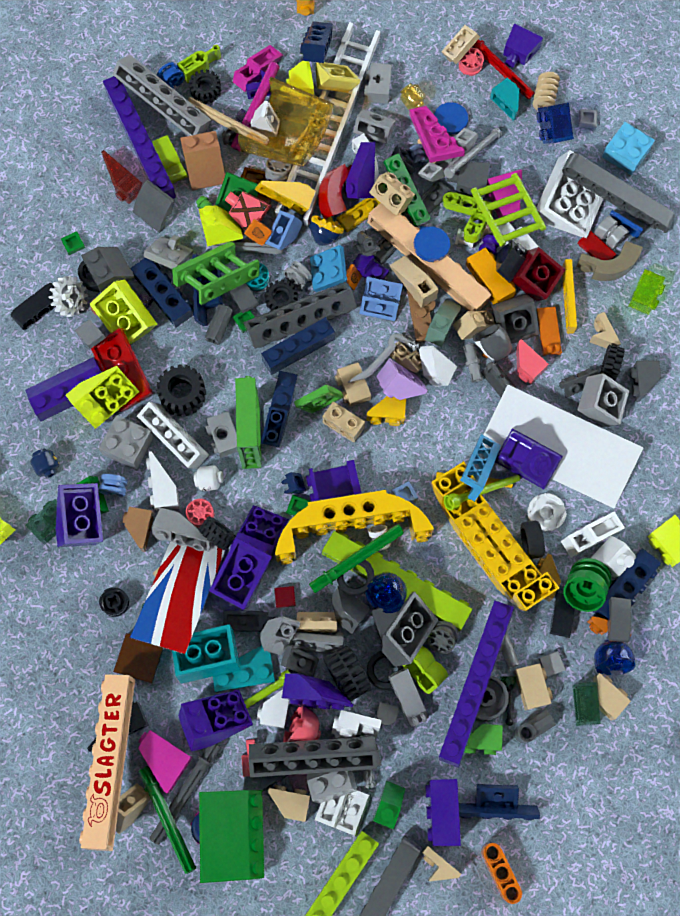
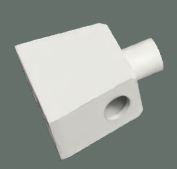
[591,536,636,577]

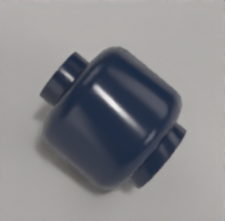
[30,448,59,478]

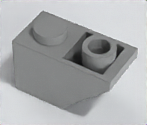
[259,616,300,655]

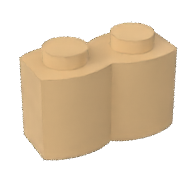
[335,362,371,407]

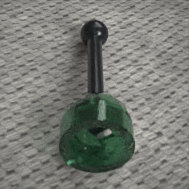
[500,676,516,726]

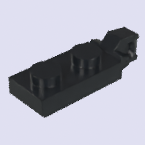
[223,611,278,632]

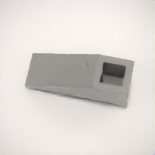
[152,507,210,552]

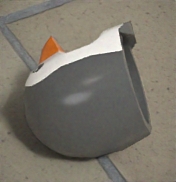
[472,324,512,361]

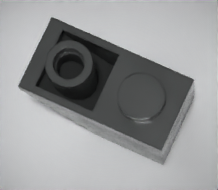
[630,361,661,402]

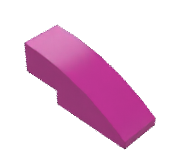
[233,45,283,92]

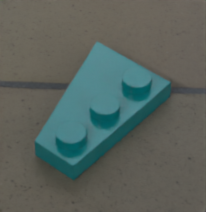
[213,645,275,692]

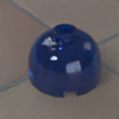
[365,572,407,613]
[594,640,636,675]

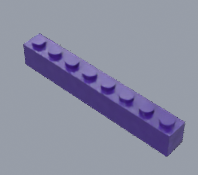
[103,76,176,199]
[439,600,514,768]

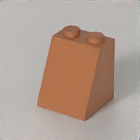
[180,131,225,191]

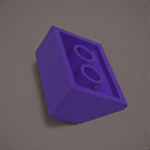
[425,779,461,846]

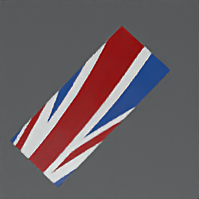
[130,542,225,654]

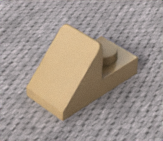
[589,312,621,349]
[422,845,461,881]

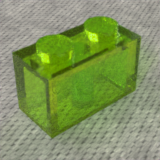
[628,269,666,315]

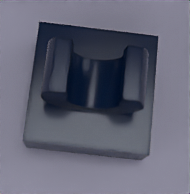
[281,472,306,494]

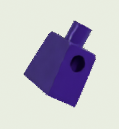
[503,23,543,68]

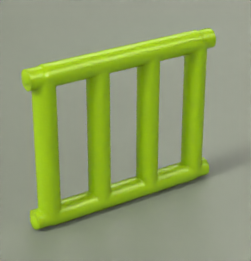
[470,173,546,247]

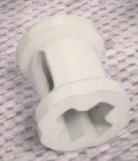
[455,228,475,248]

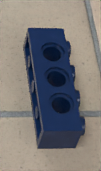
[300,21,333,63]
[130,258,193,328]
[593,548,661,620]

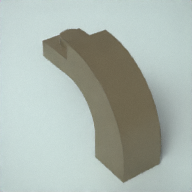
[576,241,643,281]

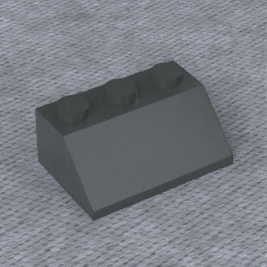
[382,591,438,667]

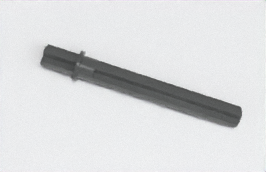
[150,744,221,845]

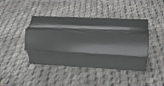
[205,305,233,345]

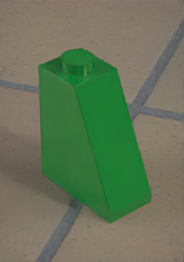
[372,781,405,829]

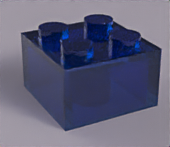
[536,102,574,144]

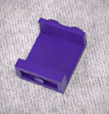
[306,460,362,502]

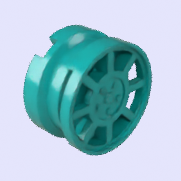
[246,263,270,291]

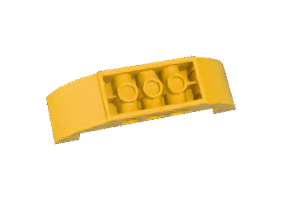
[431,461,559,611]
[275,490,434,565]

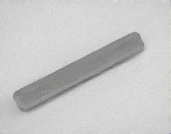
[212,241,283,254]

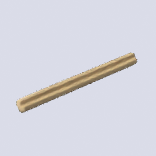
[188,97,269,147]

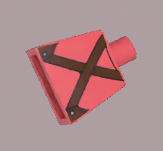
[225,192,272,231]

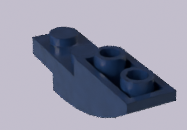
[261,370,298,448]

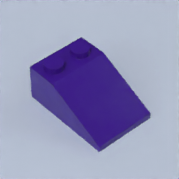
[56,483,103,547]
[209,538,272,610]

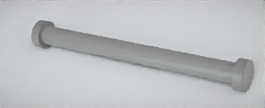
[444,128,502,178]

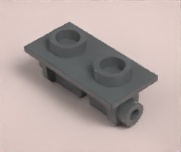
[355,231,380,256]
[481,361,517,397]
[559,368,599,398]

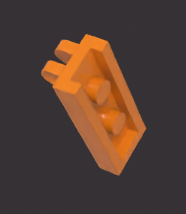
[536,307,562,356]

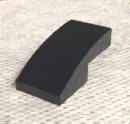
[550,592,575,638]

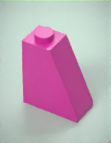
[486,169,522,223]
[138,730,193,794]

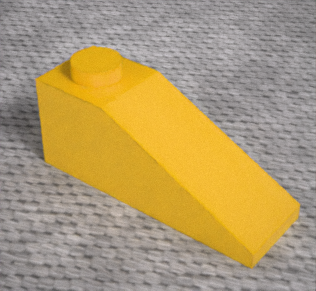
[255,181,316,215]

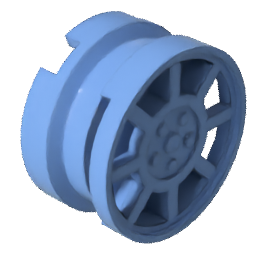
[98,474,128,497]

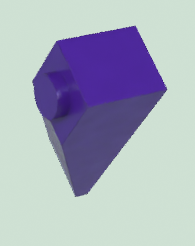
[346,142,375,199]

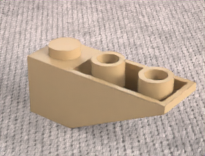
[390,256,439,308]

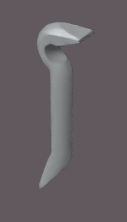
[348,333,410,383]

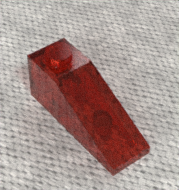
[101,150,142,204]

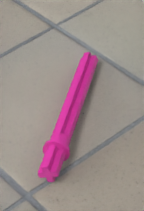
[231,62,280,152]

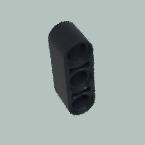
[10,283,56,330]

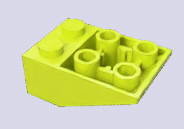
[66,366,139,429]

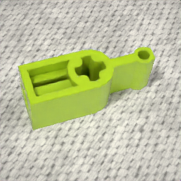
[177,44,221,83]
[152,135,188,183]

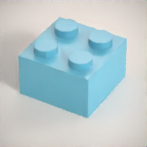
[602,122,655,176]

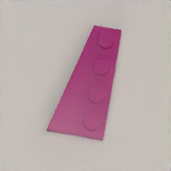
[409,106,465,163]

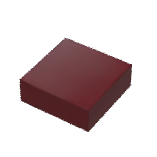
[274,586,296,609]

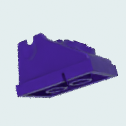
[495,428,563,489]

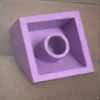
[376,358,428,400]

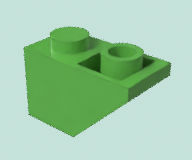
[464,724,503,755]

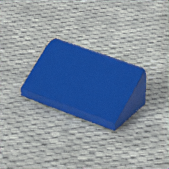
[610,210,644,238]

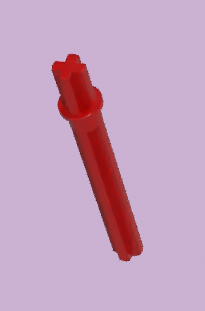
[472,39,535,100]

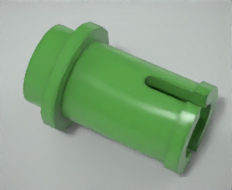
[196,196,213,209]

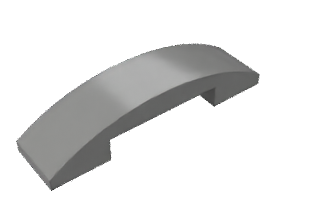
[418,128,478,182]

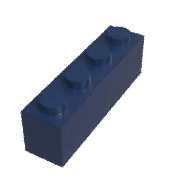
[261,317,335,376]

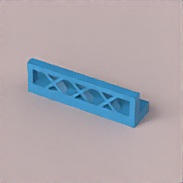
[460,434,501,502]

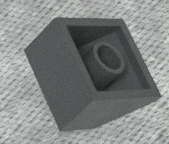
[81,247,135,293]
[491,294,540,344]

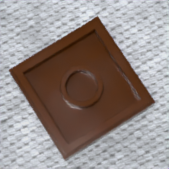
[113,633,164,683]

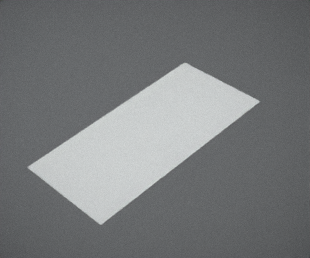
[483,385,643,508]

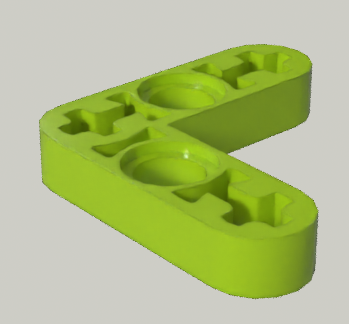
[443,192,493,243]

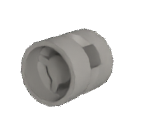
[594,215,629,250]

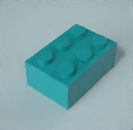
[172,624,240,684]

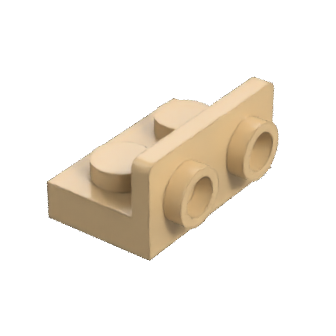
[441,25,480,64]
[297,612,337,633]

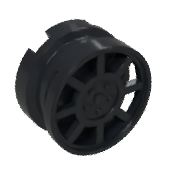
[99,587,129,617]

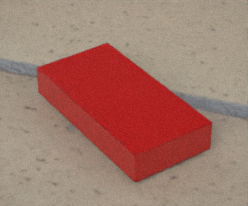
[577,230,617,260]

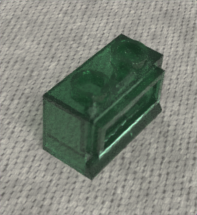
[572,682,601,726]

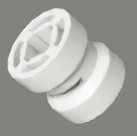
[368,525,390,551]

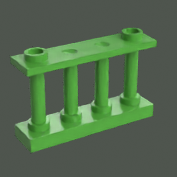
[172,241,259,305]

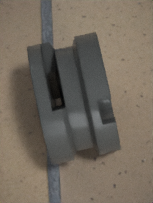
[427,621,459,654]

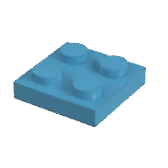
[310,245,347,292]

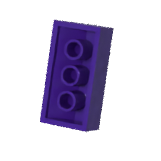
[25,357,102,422]

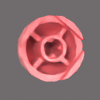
[283,706,321,742]

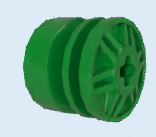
[564,558,611,612]

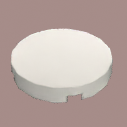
[527,493,566,531]

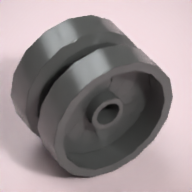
[476,675,508,722]

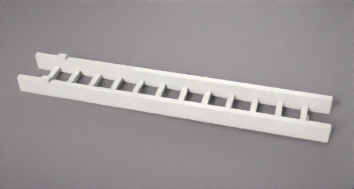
[275,22,380,227]

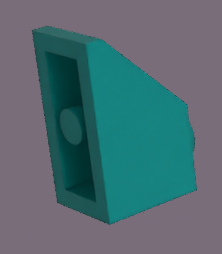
[490,77,519,121]

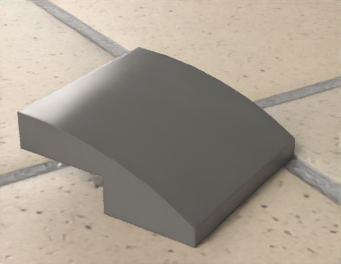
[133,180,175,233]

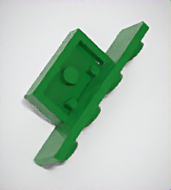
[383,154,431,227]

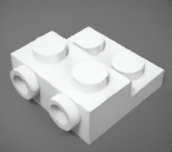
[331,710,382,739]

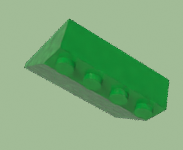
[199,790,264,883]

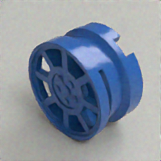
[156,62,185,89]

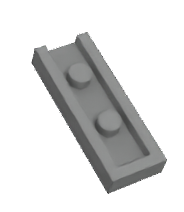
[288,632,344,654]
[388,667,429,727]

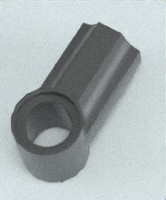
[514,710,556,744]

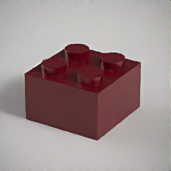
[512,247,566,301]

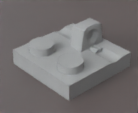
[144,235,193,269]

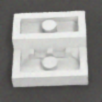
[315,791,371,836]

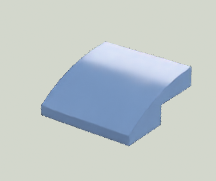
[359,276,403,321]

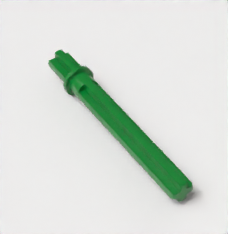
[309,524,404,593]
[138,766,196,874]

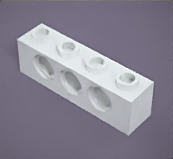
[137,402,209,469]

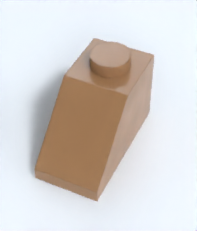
[123,507,154,552]

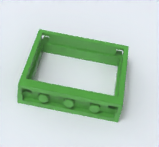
[235,376,262,469]

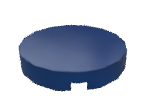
[434,102,468,135]
[413,227,450,262]

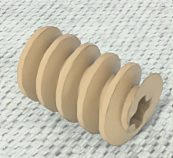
[532,72,560,113]

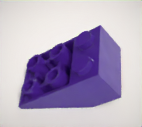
[230,505,289,572]
[282,673,353,711]
[178,690,253,752]

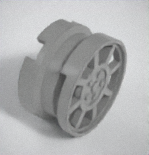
[265,156,291,182]
[283,261,312,290]

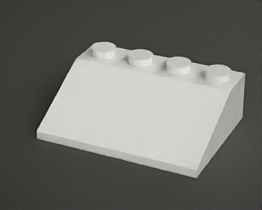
[536,150,603,238]

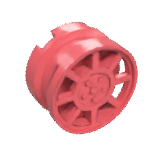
[458,48,484,76]
[186,499,214,528]

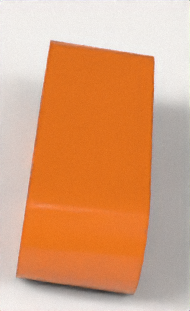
[481,842,522,904]

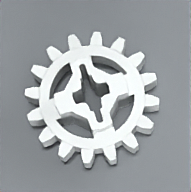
[49,276,88,317]

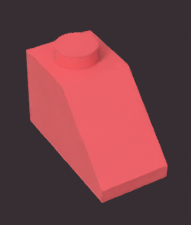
[516,339,549,384]

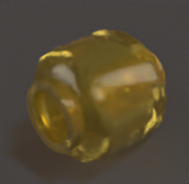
[400,83,426,110]

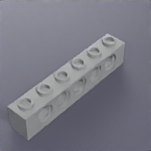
[113,55,211,136]

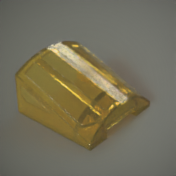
[237,77,334,167]

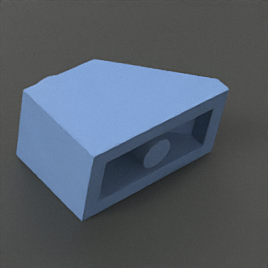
[265,210,303,250]

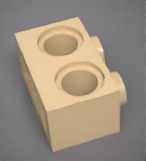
[369,172,415,216]
[322,402,365,443]

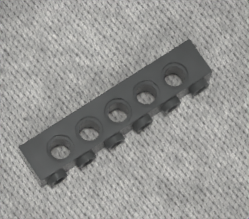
[243,282,357,349]
[249,736,377,777]

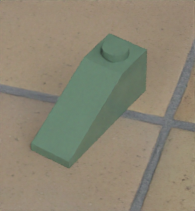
[425,299,462,347]

